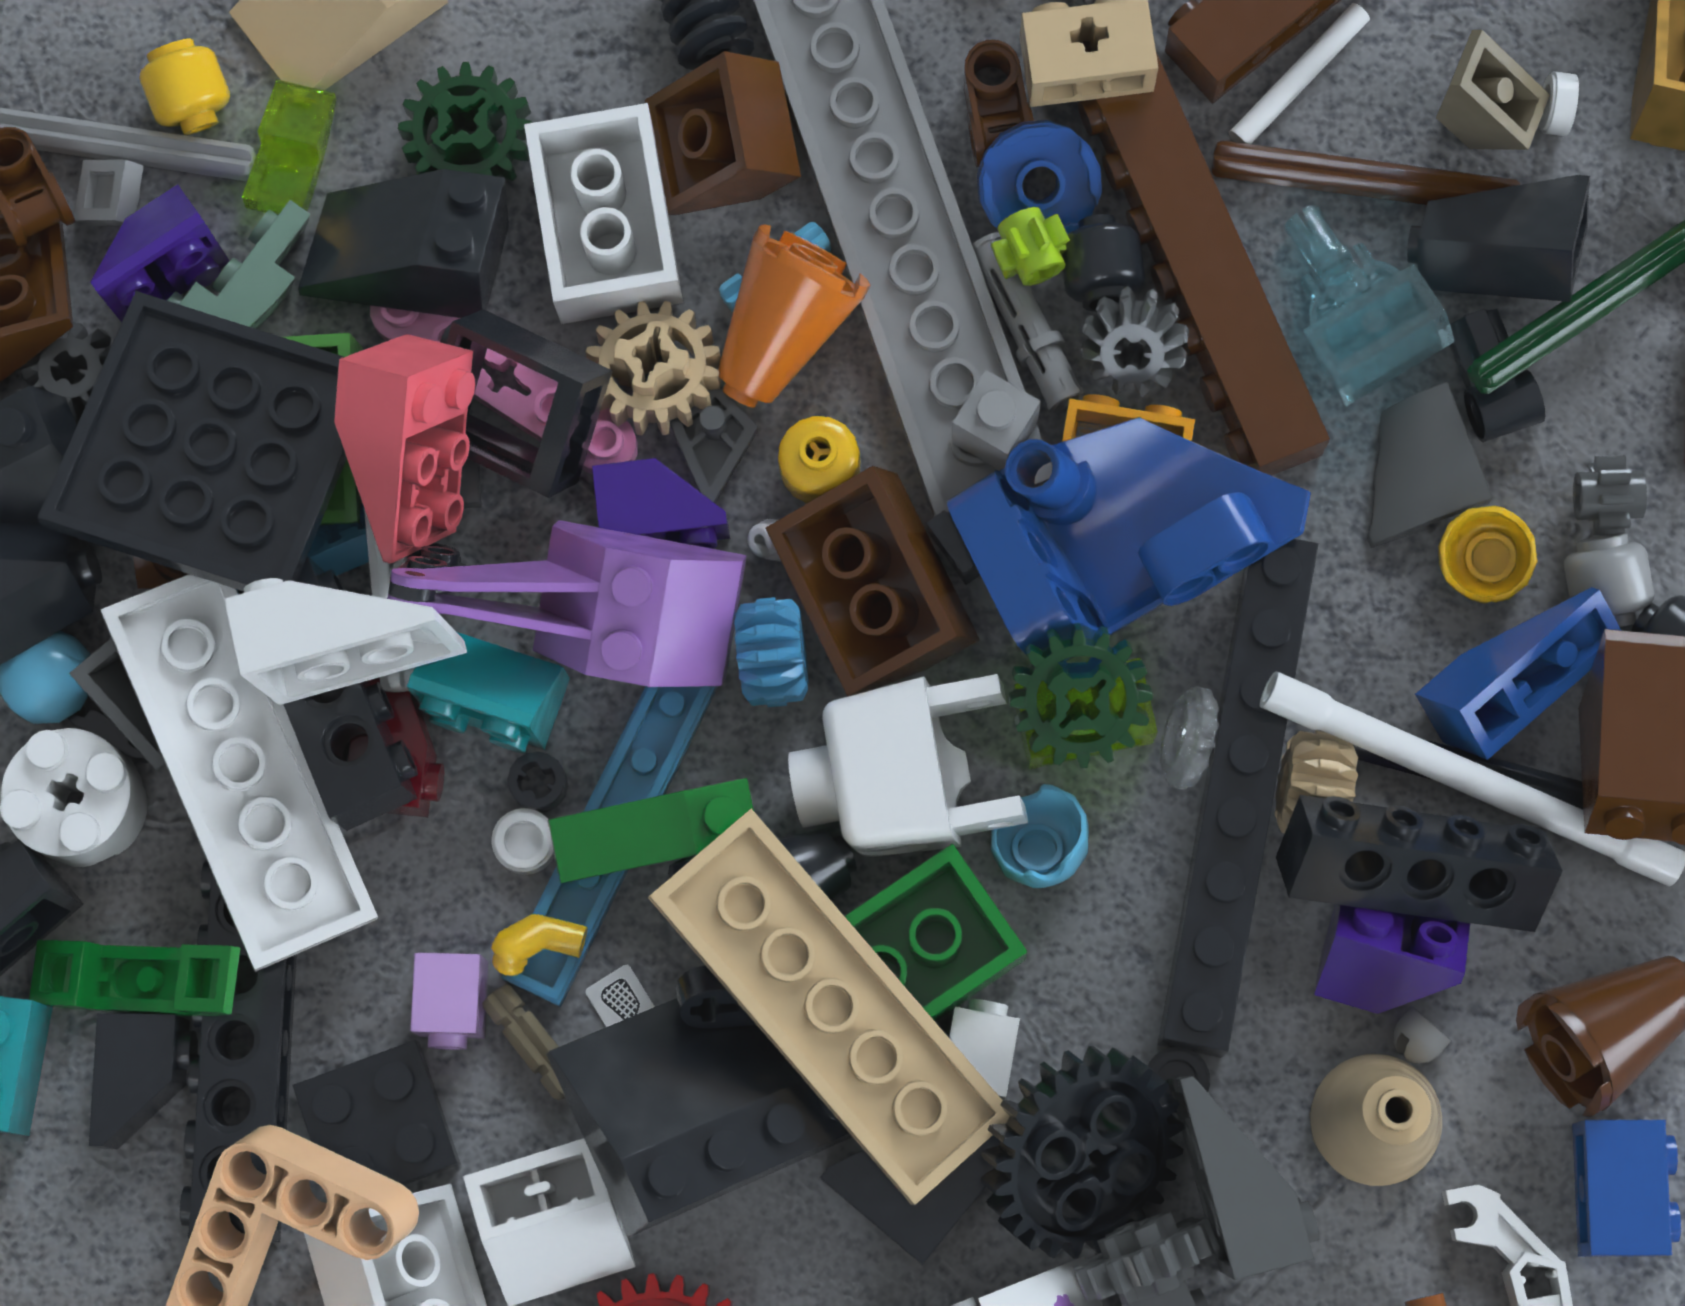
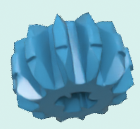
[734,597,809,707]

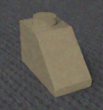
[1436,29,1550,150]

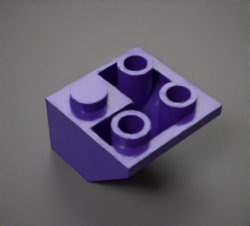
[90,184,230,323]
[1314,904,1470,1014]

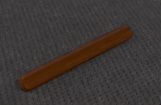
[1212,140,1520,205]

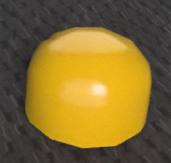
[1438,506,1538,604]

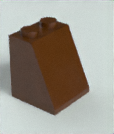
[1578,629,1685,846]

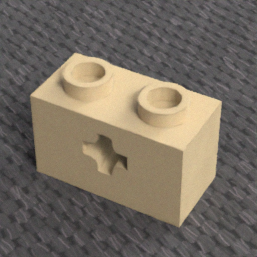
[1020,0,1158,107]

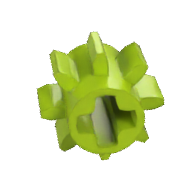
[990,207,1070,286]

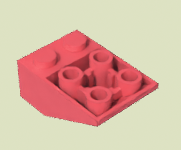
[334,334,475,564]

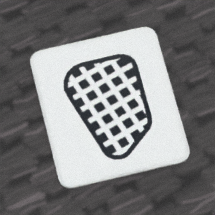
[586,965,655,1027]

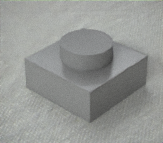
[74,159,143,226]

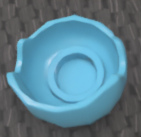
[0,631,91,724]
[991,784,1089,888]

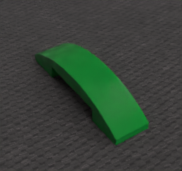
[29,940,240,1016]

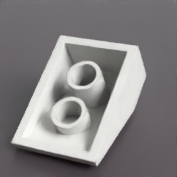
[224,578,467,705]

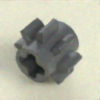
[1573,455,1647,535]

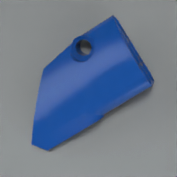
[947,417,1311,662]

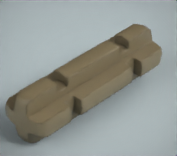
[482,984,565,1100]

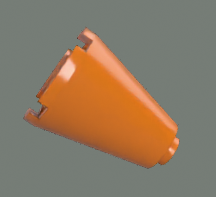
[718,224,871,408]

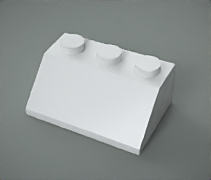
[304,1184,487,1306]

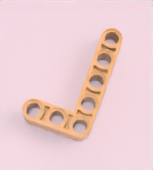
[166,1125,419,1306]

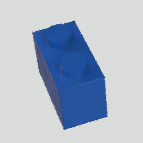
[1572,1120,1681,1257]

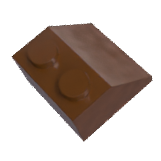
[645,51,801,215]

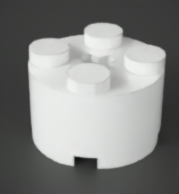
[0,728,148,867]

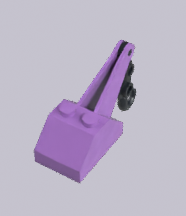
[387,520,747,687]

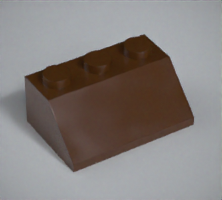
[765,466,980,697]

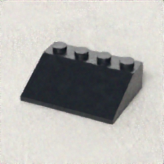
[546,998,852,1237]

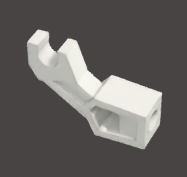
[1442,1185,1573,1306]

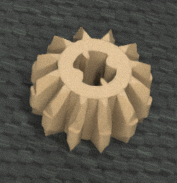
[1274,730,1358,834]

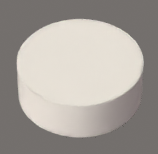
[1539,71,1579,136]
[492,808,554,875]

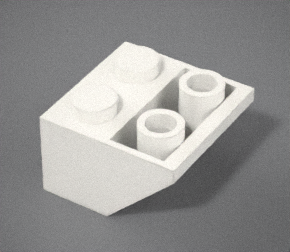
[463,1138,636,1306]

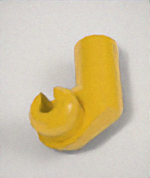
[491,914,588,976]

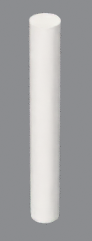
[1229,3,1370,144]

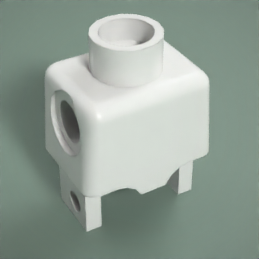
[788,674,1028,857]

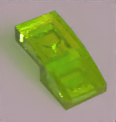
[242,79,337,215]

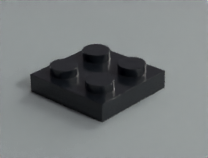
[292,1040,461,1186]

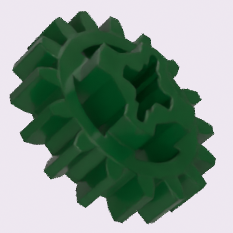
[398,62,532,181]
[1009,623,1153,769]

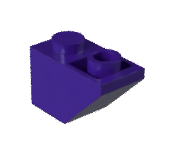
[592,458,730,549]

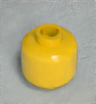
[139,38,230,135]
[778,416,861,503]

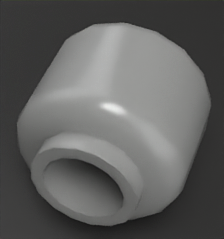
[1564,533,1655,627]

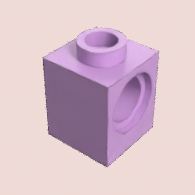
[410,953,488,1050]

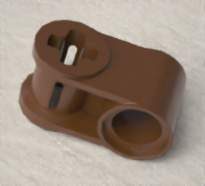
[963,40,1034,168]
[0,127,76,248]

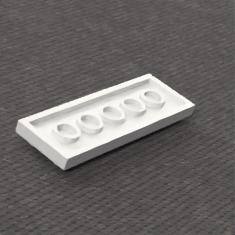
[100,574,378,972]

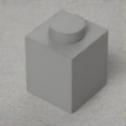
[952,369,1041,470]

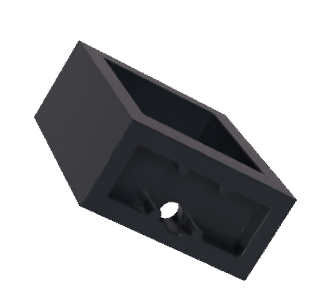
[440,309,612,498]

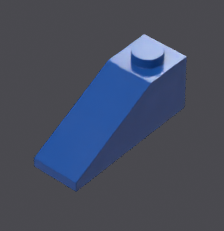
[1415,587,1622,760]

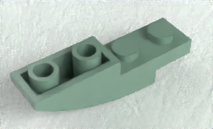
[167,200,311,329]

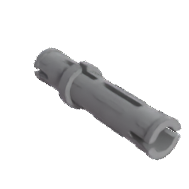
[972,232,1086,413]

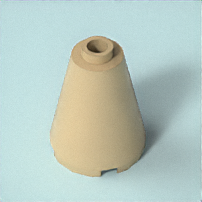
[1309,1054,1442,1186]

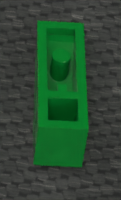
[547,778,754,884]

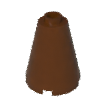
[1516,956,1685,1117]

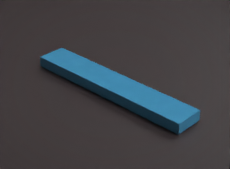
[501,662,729,1007]

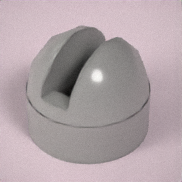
[1393,1006,1451,1064]

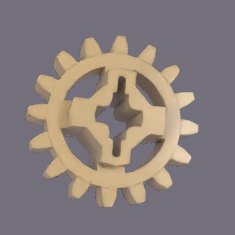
[585,301,721,435]

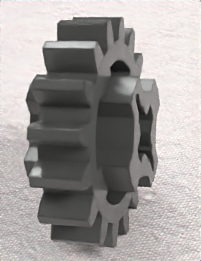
[1073,1211,1220,1305]

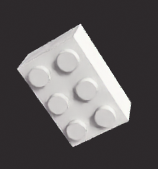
[524,103,683,324]

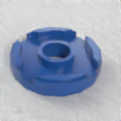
[977,120,1102,234]

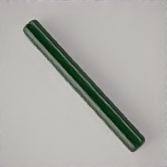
[1467,220,1685,394]

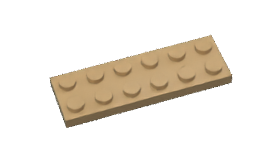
[648,808,1010,1205]

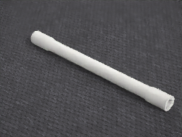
[1260,671,1685,887]

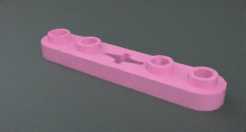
[370,305,638,475]

